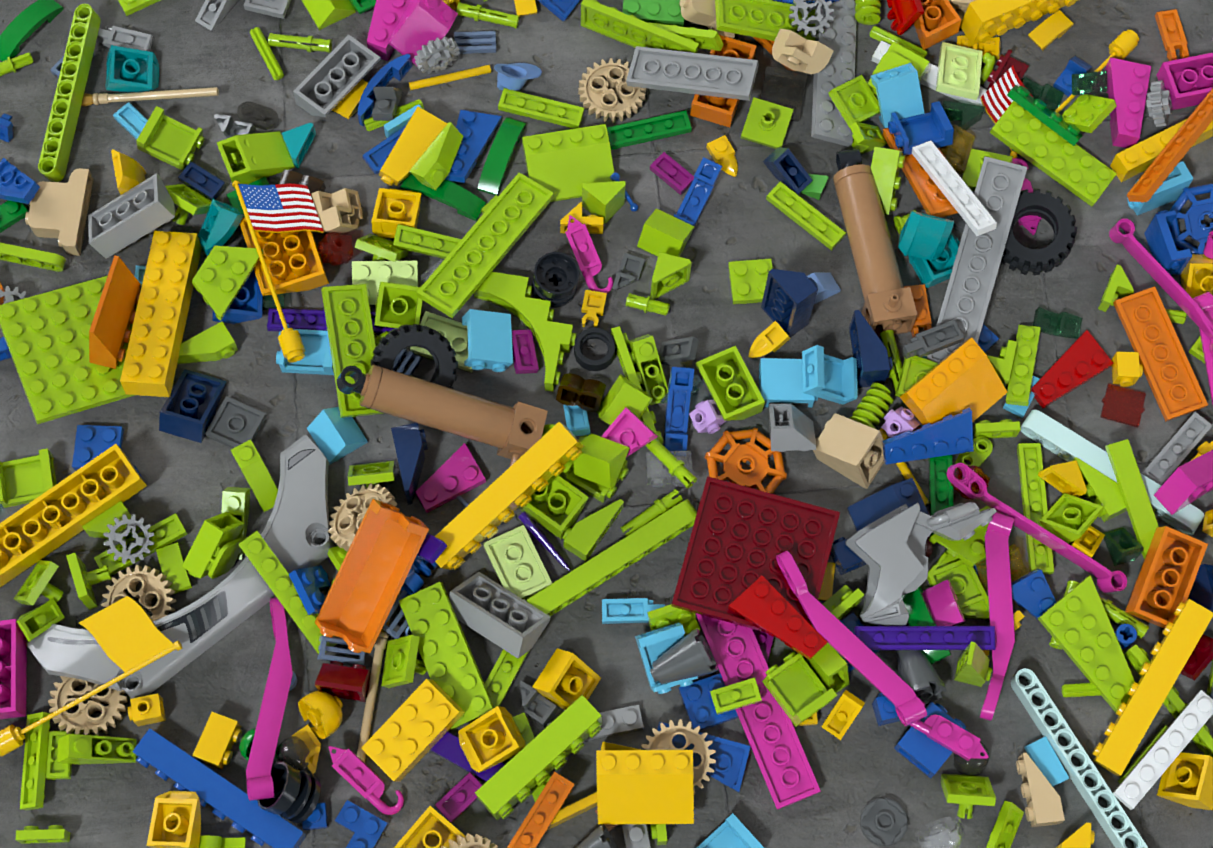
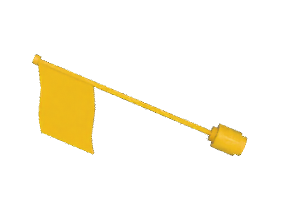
[0,596,183,757]

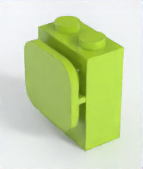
[867,41,929,98]
[182,512,245,579]

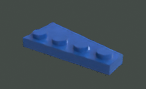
[444,110,502,183]

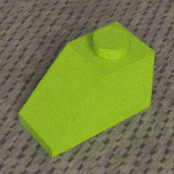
[82,501,140,539]

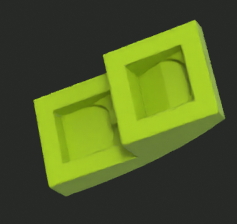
[156,542,192,594]

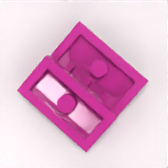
[922,579,966,626]

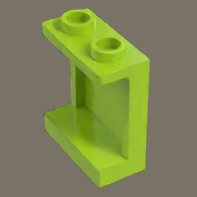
[136,106,205,171]
[559,435,629,503]
[0,448,57,508]
[762,652,837,727]

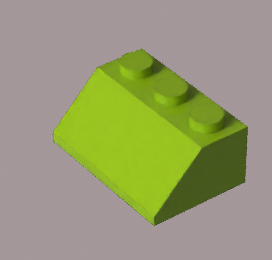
[696,346,765,421]
[518,475,589,540]

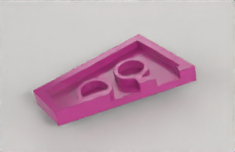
[601,407,658,457]
[416,443,486,513]

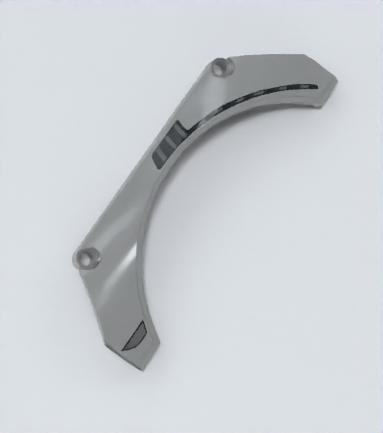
[26,435,335,699]

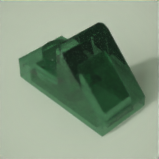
[942,100,985,135]

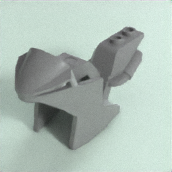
[845,502,997,626]

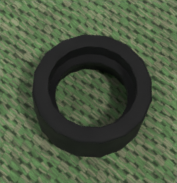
[574,327,616,371]

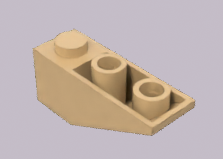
[1016,753,1065,827]

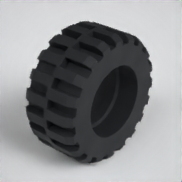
[1001,189,1077,275]
[371,324,458,389]

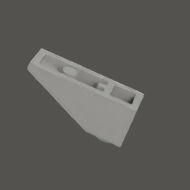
[195,0,238,31]

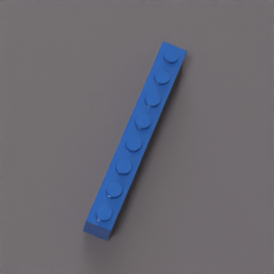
[132,728,306,848]

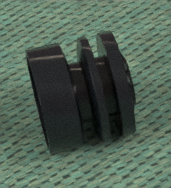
[532,251,580,308]
[257,762,321,823]

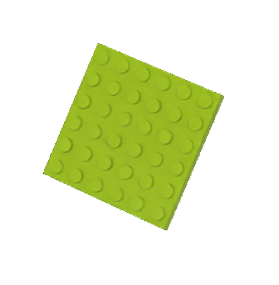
[0,276,137,424]

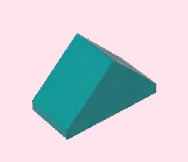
[282,123,316,169]

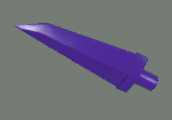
[518,511,571,572]

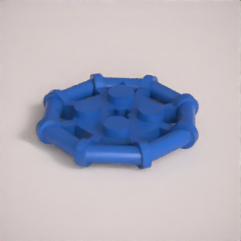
[1168,183,1213,254]

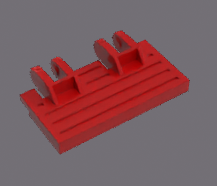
[887,0,924,35]

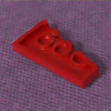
[1031,330,1114,408]
[728,575,828,660]

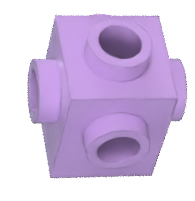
[689,400,726,434]
[881,406,922,438]

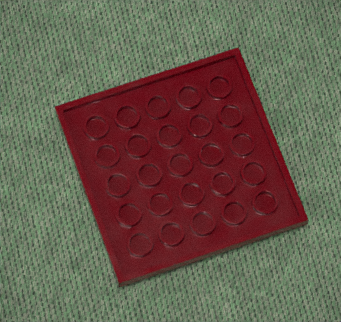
[671,476,840,632]

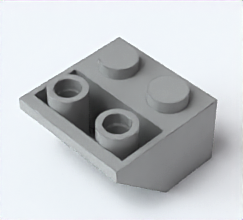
[769,403,816,452]

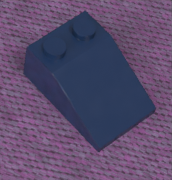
[849,310,893,388]
[159,369,226,443]
[391,423,428,505]
[847,478,929,531]

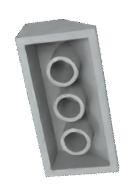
[293,34,381,117]
[88,173,175,259]
[449,572,551,658]

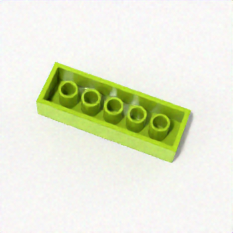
[475,695,603,821]

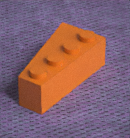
[914,0,962,50]

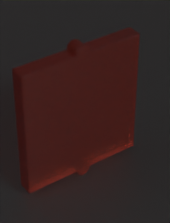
[1100,383,1146,428]

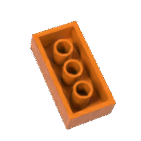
[690,35,757,128]
[1125,526,1208,628]

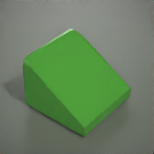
[800,174,829,200]

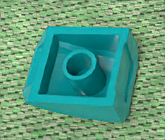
[105,45,159,92]
[198,199,244,256]
[898,211,954,262]
[908,232,960,288]

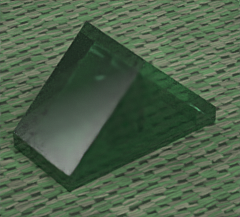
[1103,527,1144,566]

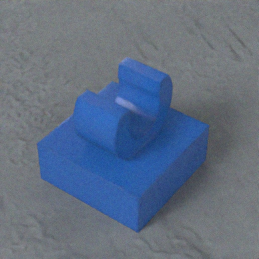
[0,113,13,142]

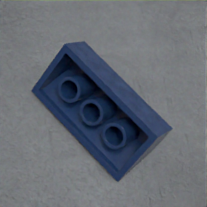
[761,269,818,337]

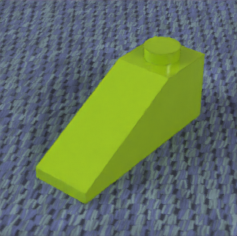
[410,122,463,190]
[177,321,238,364]
[231,439,278,512]
[562,499,624,562]
[954,642,992,687]

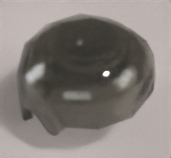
[275,736,309,770]
[953,741,989,776]

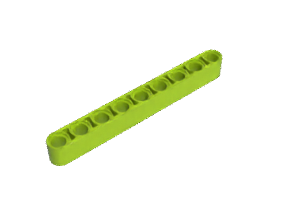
[38,4,101,182]
[526,499,697,617]

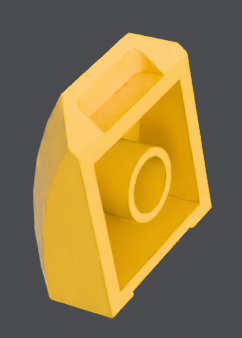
[111,149,146,195]
[371,188,422,239]
[458,706,526,773]
[146,791,201,848]

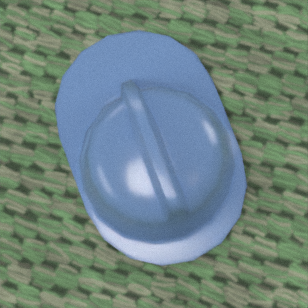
[494,63,542,91]

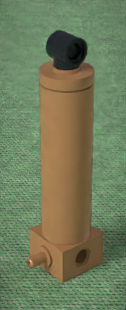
[833,148,918,337]
[337,365,548,466]

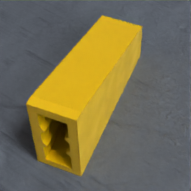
[379,106,448,186]

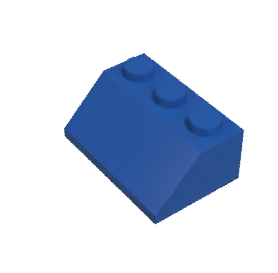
[212,269,263,324]

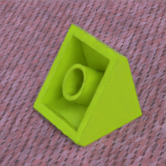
[301,0,356,30]
[582,181,626,224]
[637,208,695,257]
[650,252,692,300]
[374,282,422,328]
[597,374,653,425]
[573,433,630,490]
[1040,493,1104,544]

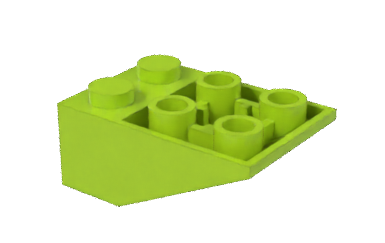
[216,131,295,189]

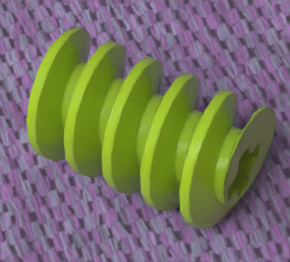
[855,0,881,25]
[849,383,894,429]

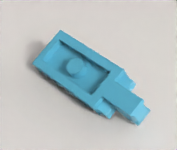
[602,598,665,624]

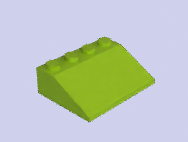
[522,124,614,202]

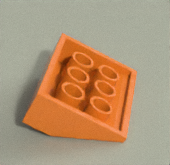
[89,255,140,369]

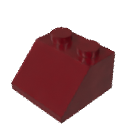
[315,661,371,702]

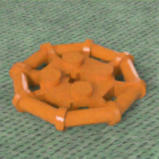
[705,427,787,494]

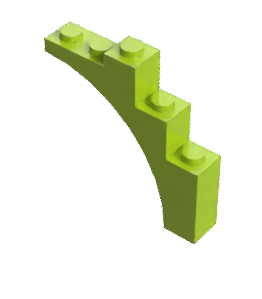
[474,272,577,392]

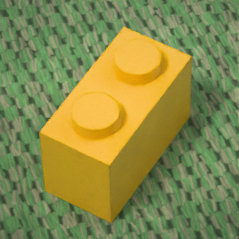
[192,712,242,770]

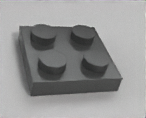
[205,396,267,448]

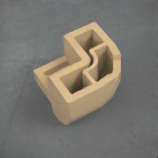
[772,29,834,74]
[312,188,363,234]

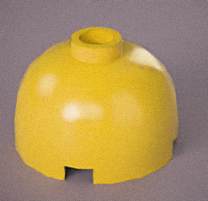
[298,691,343,739]

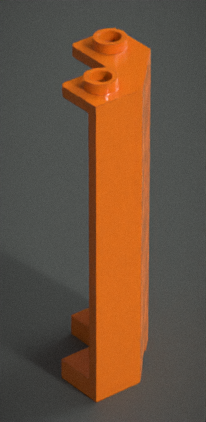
[314,499,429,653]

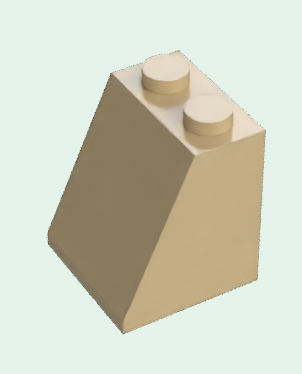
[813,413,884,489]

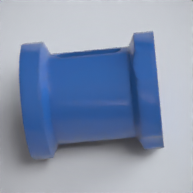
[1114,624,1137,649]

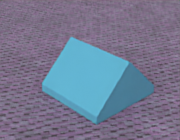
[307,407,368,465]

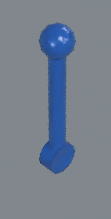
[611,172,638,212]

